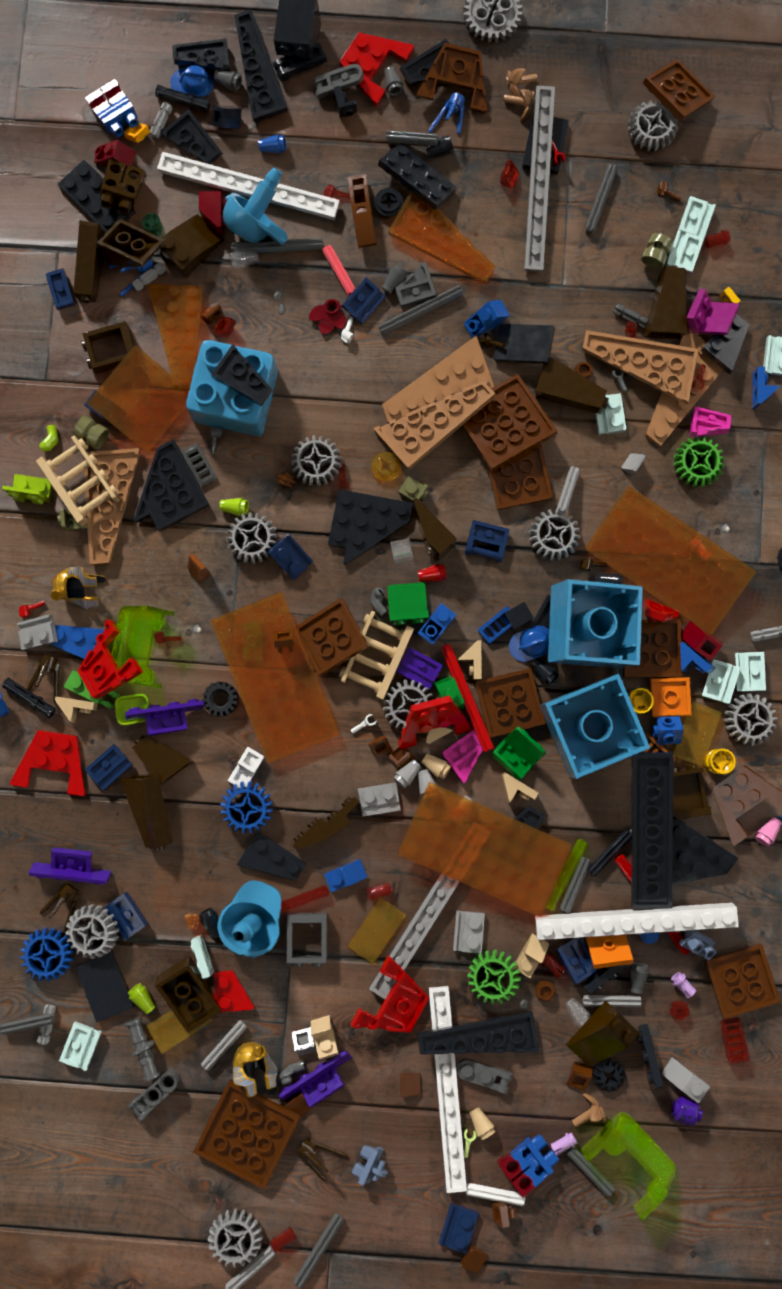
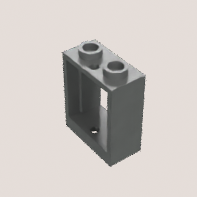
[287,913,328,967]

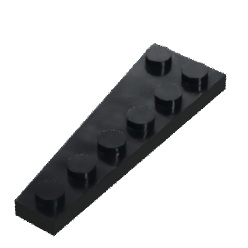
[234,9,288,122]
[416,1011,539,1055]

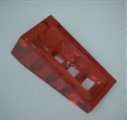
[720,1017,750,1063]

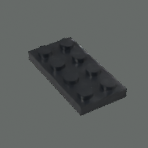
[378,143,458,210]
[57,160,136,233]

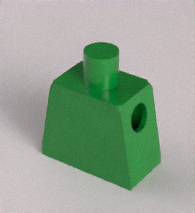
[433,676,465,711]

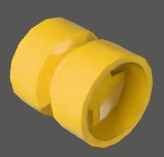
[627,688,654,714]
[704,749,736,774]

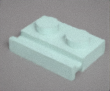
[677,196,716,238]
[666,230,704,275]
[763,335,782,376]
[595,393,627,435]
[735,652,766,692]
[702,659,741,705]
[191,934,214,979]
[59,1021,102,1071]

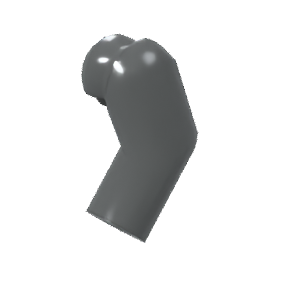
[370,587,387,617]
[279,1060,306,1085]

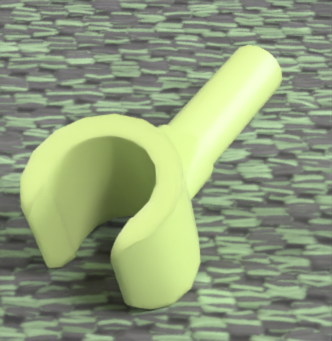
[463,1129,476,1158]

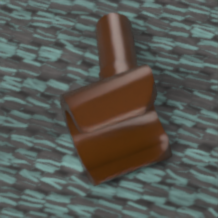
[657,181,681,202]

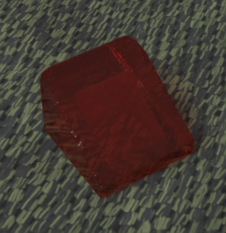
[500,159,519,188]

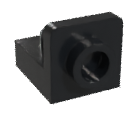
[333,86,357,117]

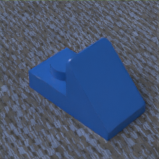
[752,367,780,409]
[680,642,716,674]
[324,859,367,892]

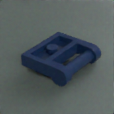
[464,520,510,563]

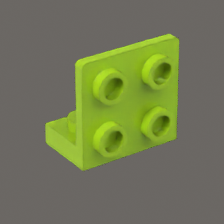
[2,474,53,505]

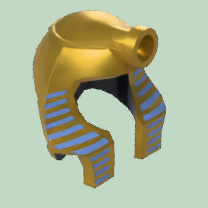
[50,567,106,610]
[233,1042,278,1097]

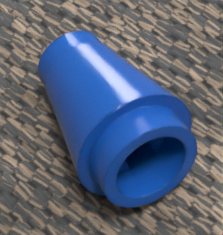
[258,134,286,154]

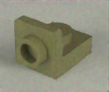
[398,476,429,502]

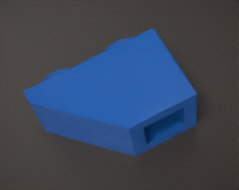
[464,300,510,338]
[417,603,456,645]

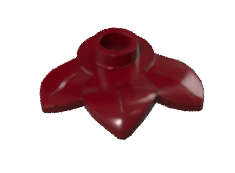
[309,299,346,335]

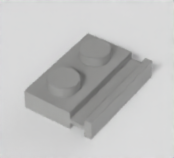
[17,614,58,650]
[358,782,401,817]
[453,910,485,953]

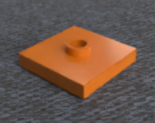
[650,677,692,718]
[585,934,633,969]

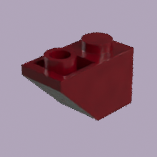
[93,140,136,171]
[199,191,227,235]
[681,620,723,661]

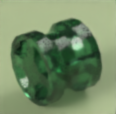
[142,213,163,236]

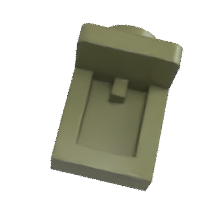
[58,509,88,531]

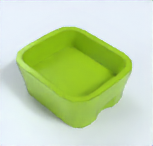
[115,694,149,725]

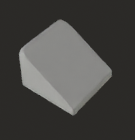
[621,453,646,476]
[292,1027,316,1055]

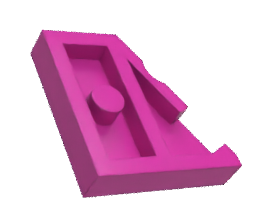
[689,406,731,437]
[442,731,482,783]

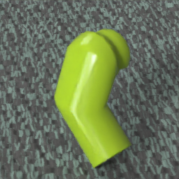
[39,425,59,452]

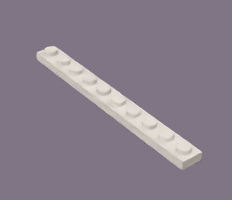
[157,152,340,220]
[429,986,467,1193]

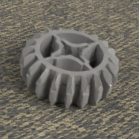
[628,100,678,152]
[291,435,342,487]
[529,509,580,561]
[226,512,278,564]
[383,680,433,729]
[724,694,778,746]
[65,904,120,959]
[208,1208,263,1268]

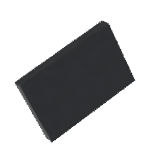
[522,113,569,174]
[493,324,555,364]
[75,951,134,1023]

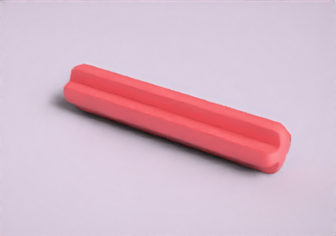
[323,245,356,296]

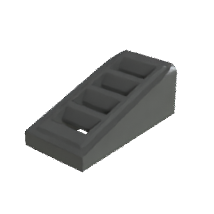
[181,443,218,487]

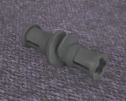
[125,1017,161,1082]

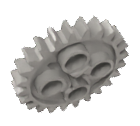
[463,0,523,43]

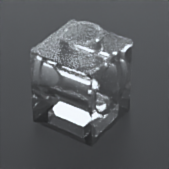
[390,538,413,564]

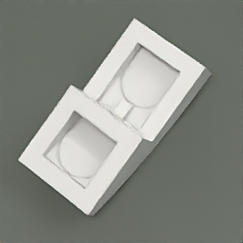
[228,747,264,788]

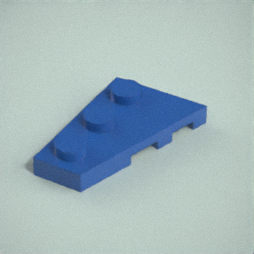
[51,625,104,659]

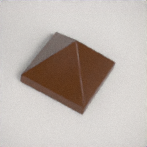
[368,735,392,757]

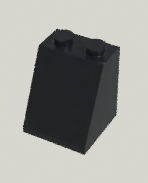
[273,0,321,59]

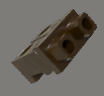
[100,159,145,215]

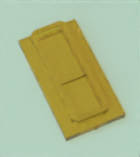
[673,701,722,767]
[348,897,406,964]
[147,1010,213,1054]

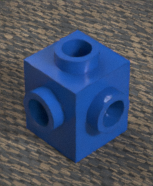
[652,716,683,745]

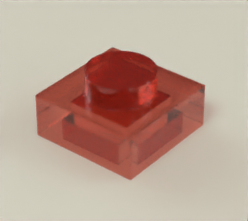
[213,316,236,338]

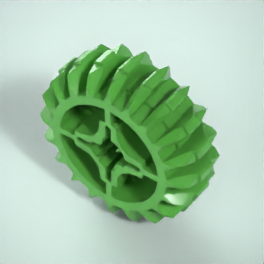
[673,437,725,487]
[467,950,521,1005]

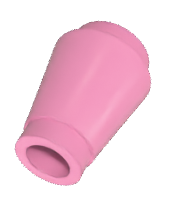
[755,817,782,847]

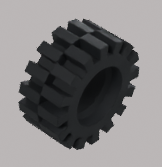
[202,681,239,717]

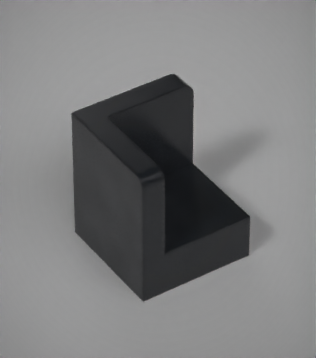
[212,105,242,129]
[505,602,534,631]

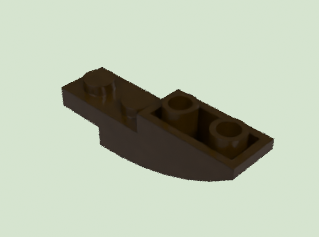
[292,797,360,848]

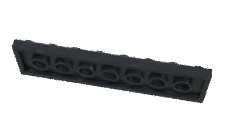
[631,752,674,909]

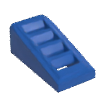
[478,605,512,645]

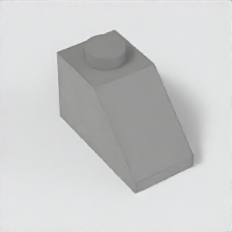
[661,1057,710,1103]

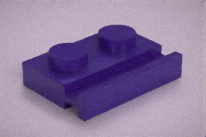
[396,647,443,690]

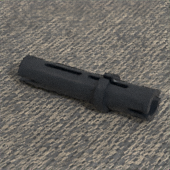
[155,85,211,112]
[2,677,56,719]

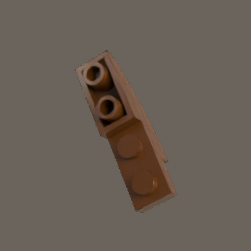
[348,174,377,248]

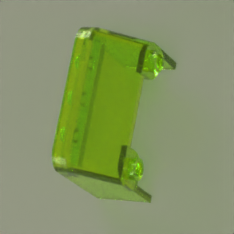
[111,606,175,689]
[581,1112,676,1221]

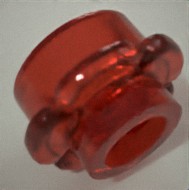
[670,1001,689,1020]

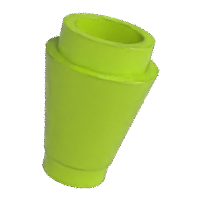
[219,498,249,516]
[128,983,155,1014]

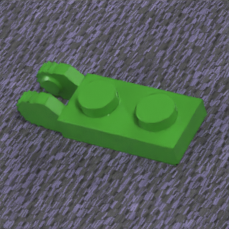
[64,670,120,709]

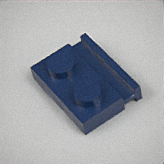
[341,277,386,324]
[268,533,314,580]
[84,744,133,791]
[103,892,148,941]
[555,937,599,984]
[438,1202,479,1254]

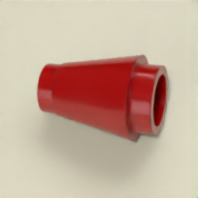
[418,563,447,582]

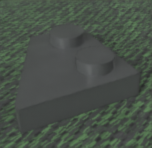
[395,261,437,308]

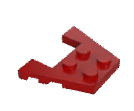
[340,32,414,107]
[78,619,143,699]
[398,695,472,750]
[10,730,86,796]
[350,955,430,1033]

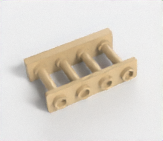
[36,435,120,526]
[339,611,414,700]

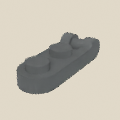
[313,64,364,99]
[457,1059,513,1094]

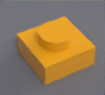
[124,122,150,143]

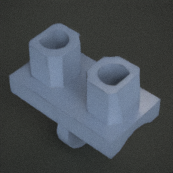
[679,930,716,960]
[352,1145,388,1186]

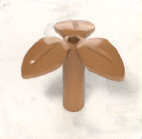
[506,68,538,97]
[504,89,535,121]
[572,1093,606,1127]

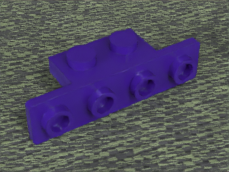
[125,699,204,736]
[29,847,111,885]
[279,1051,352,1108]

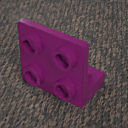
[687,289,740,335]

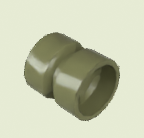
[641,233,674,270]
[73,415,109,450]

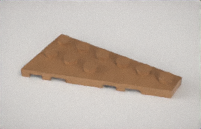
[645,327,723,448]
[582,330,699,405]
[382,336,494,423]
[373,381,496,470]
[83,448,141,566]

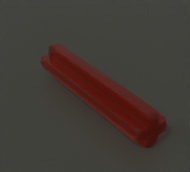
[280,885,329,914]

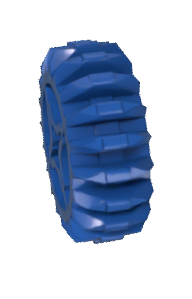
[220,781,273,834]
[20,927,75,982]

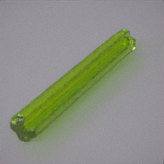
[544,839,588,911]

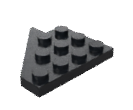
[134,439,210,532]
[328,489,413,565]
[672,816,738,886]

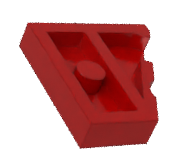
[643,598,680,622]
[213,970,255,1012]

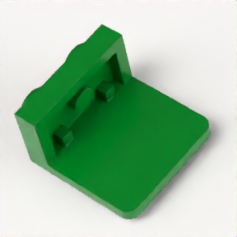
[387,583,429,626]
[490,727,546,781]

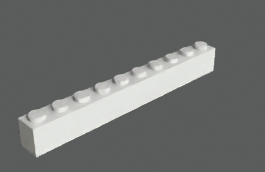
[535,903,739,940]

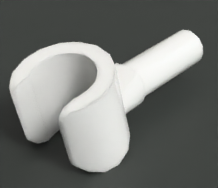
[341,316,354,344]
[351,714,377,733]

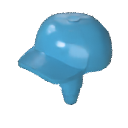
[223,167,288,245]
[217,880,282,958]

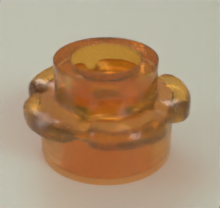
[185,911,200,930]

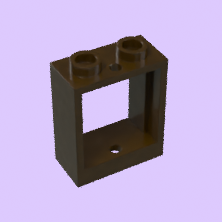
[81,321,139,374]

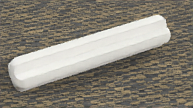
[466,1183,525,1206]

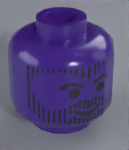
[671,1096,703,1127]

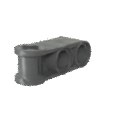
[126,1069,180,1122]

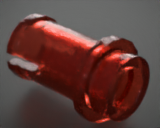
[705,229,731,248]
[367,882,392,901]
[542,953,566,978]
[270,1227,297,1252]

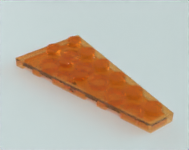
[388,191,495,284]
[147,283,204,389]

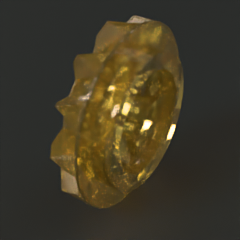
[371,451,401,482]

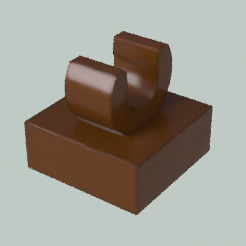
[274,630,294,653]
[491,1201,516,1228]

